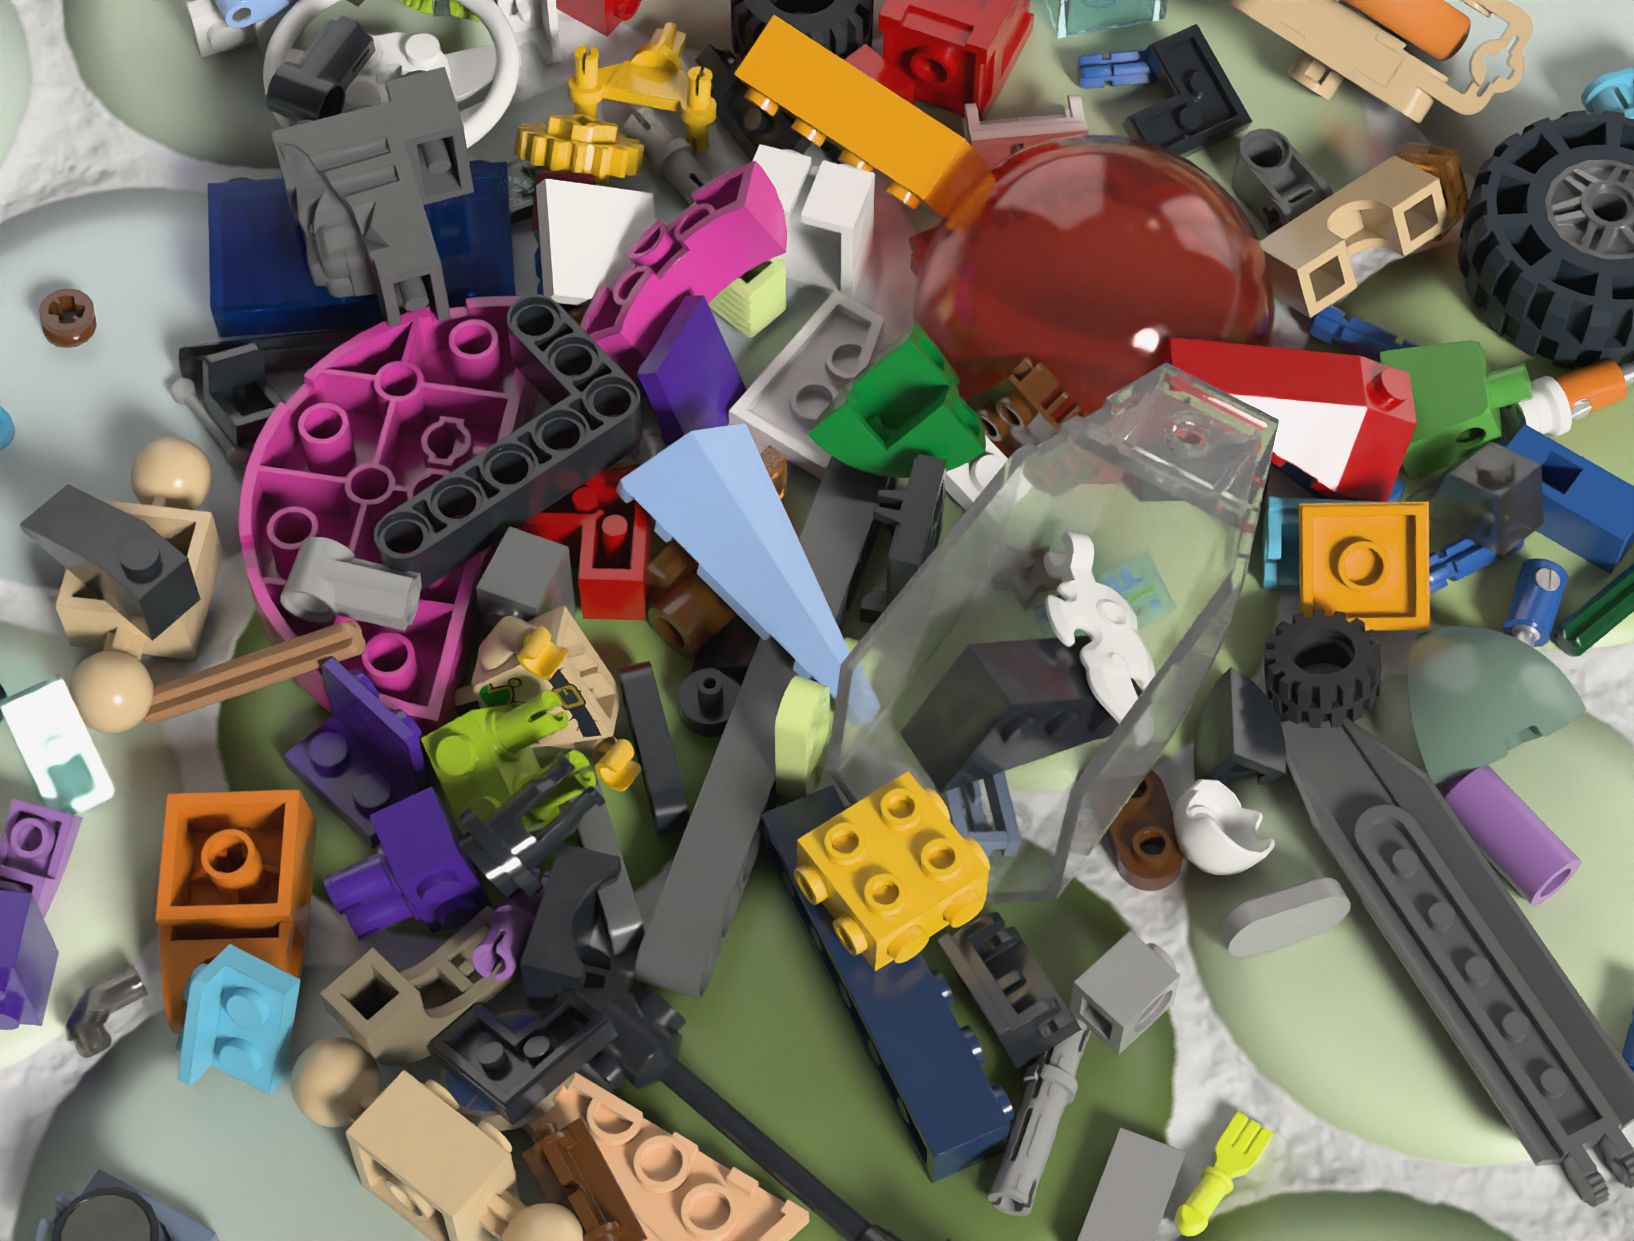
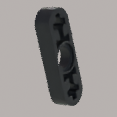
[617,661,690,836]

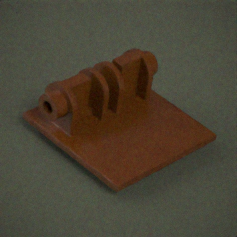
[965,355,1111,493]

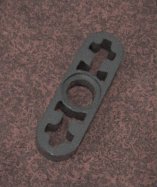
[566,775,645,956]

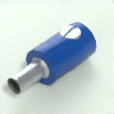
[1502,558,1568,647]

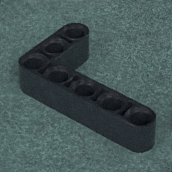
[374,294,643,590]

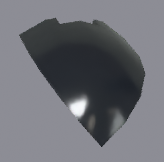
[1194,667,1287,787]

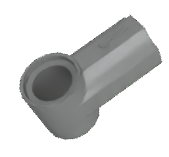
[280,537,422,631]

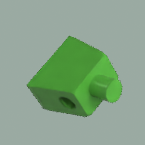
[1380,340,1533,480]

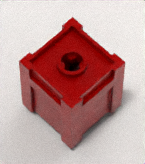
[878,0,1034,121]

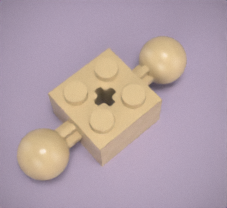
[55,437,223,734]
[291,1037,587,1241]

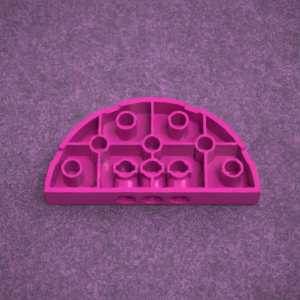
[238,296,540,755]

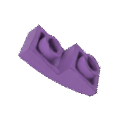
[0,798,83,918]

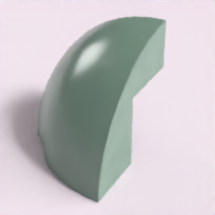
[1407,626,1587,785]

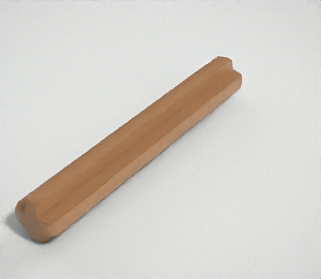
[143,620,366,724]

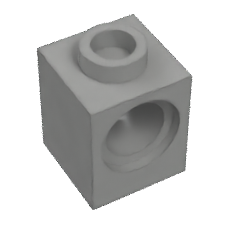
[1069,930,1180,1055]

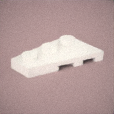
[729,290,885,480]

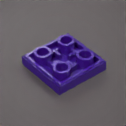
[637,295,747,446]

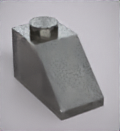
[1406,441,1544,556]

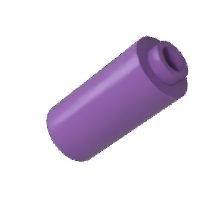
[1441,765,1581,906]

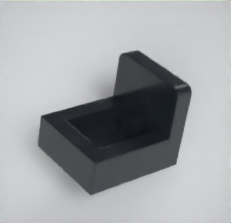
[203,343,286,446]

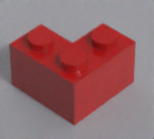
[519,472,653,621]

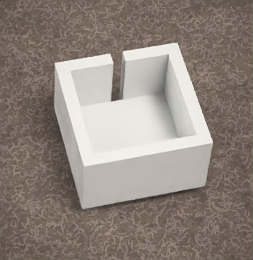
[752,144,875,300]

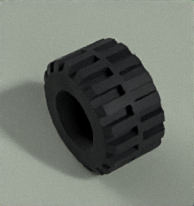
[730,0,874,58]

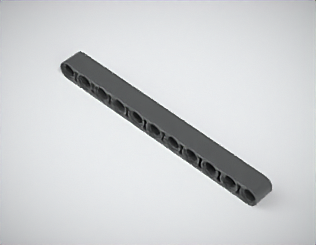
[634,456,899,1000]

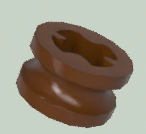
[39,289,97,348]

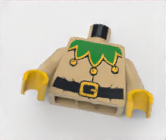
[454,605,642,792]

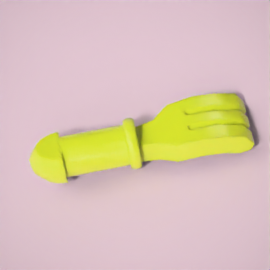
[1175,1111,1274,1237]

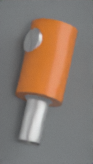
[1553,358,1634,420]

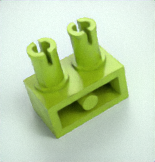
[421,689,596,837]

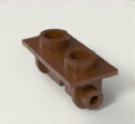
[521,1117,648,1241]

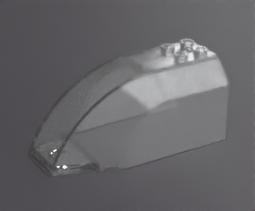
[826,362,1280,904]

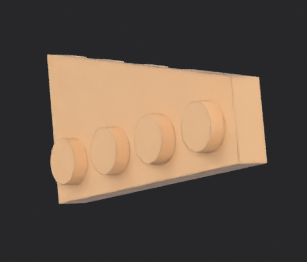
[522,1072,809,1241]

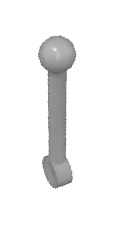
[171,378,250,468]

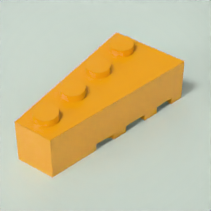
[734,15,989,224]

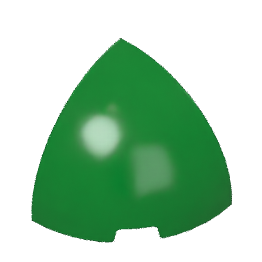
[807,322,986,478]

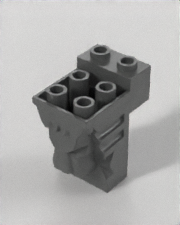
[271,66,474,327]

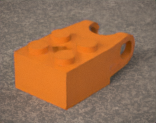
[155,790,317,1034]

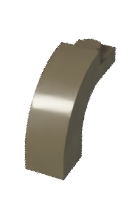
[319,906,524,1066]

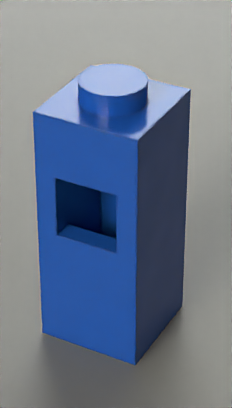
[1482,424,1634,574]

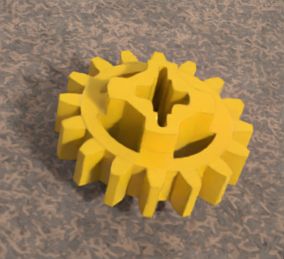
[514,113,644,185]

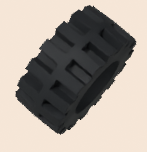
[1264,610,1381,729]

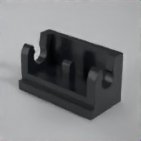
[937,912,1082,1069]

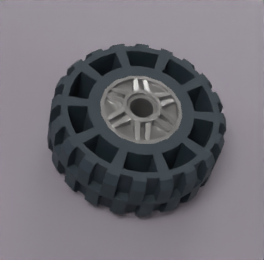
[1458,110,1634,370]

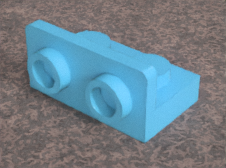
[176,944,300,1095]

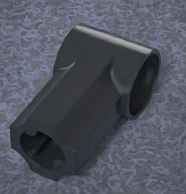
[266,15,375,122]

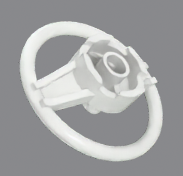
[263,0,520,149]

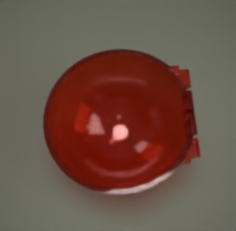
[909,134,1276,480]

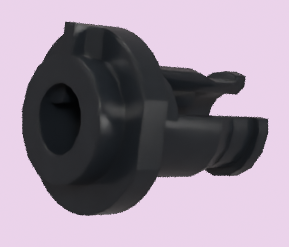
[456,752,606,899]

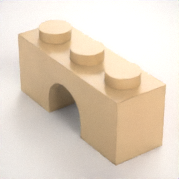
[1254,155,1450,318]

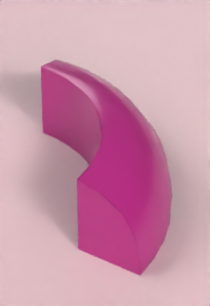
[580,160,788,380]

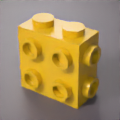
[794,771,990,972]

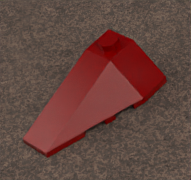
[1162,337,1417,502]

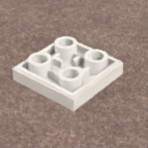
[536,179,655,307]

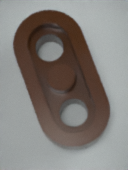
[1098,764,1184,891]

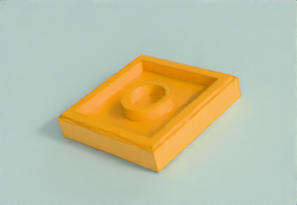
[1299,502,1430,631]

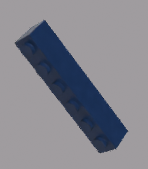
[761,785,1015,1183]

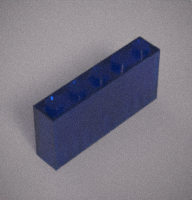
[208,160,518,338]

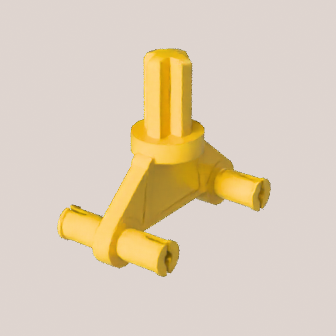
[568,22,717,153]

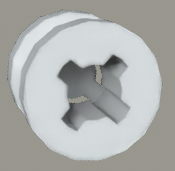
[1499,376,1572,442]

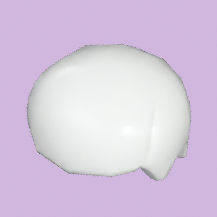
[1173,779,1275,876]

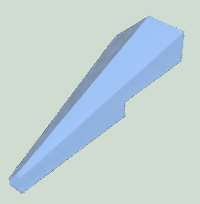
[616,423,872,721]

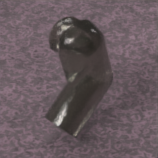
[64,965,148,1058]

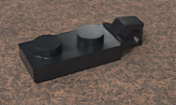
[695,44,812,162]

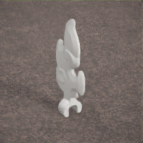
[1044,532,1155,741]

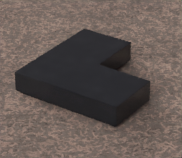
[1122,24,1253,174]
[426,989,618,1125]

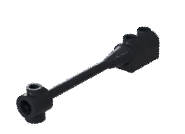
[587,986,951,1241]

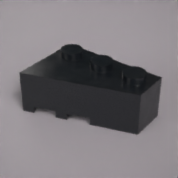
[900,635,1143,793]

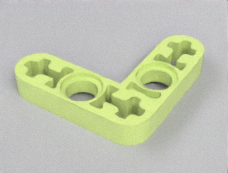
[775,637,879,801]

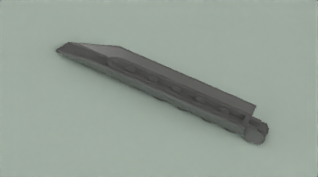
[1281,717,1634,1208]

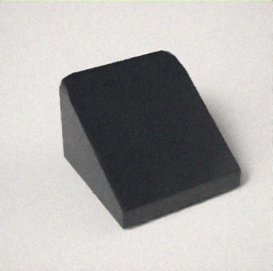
[691,616,760,686]

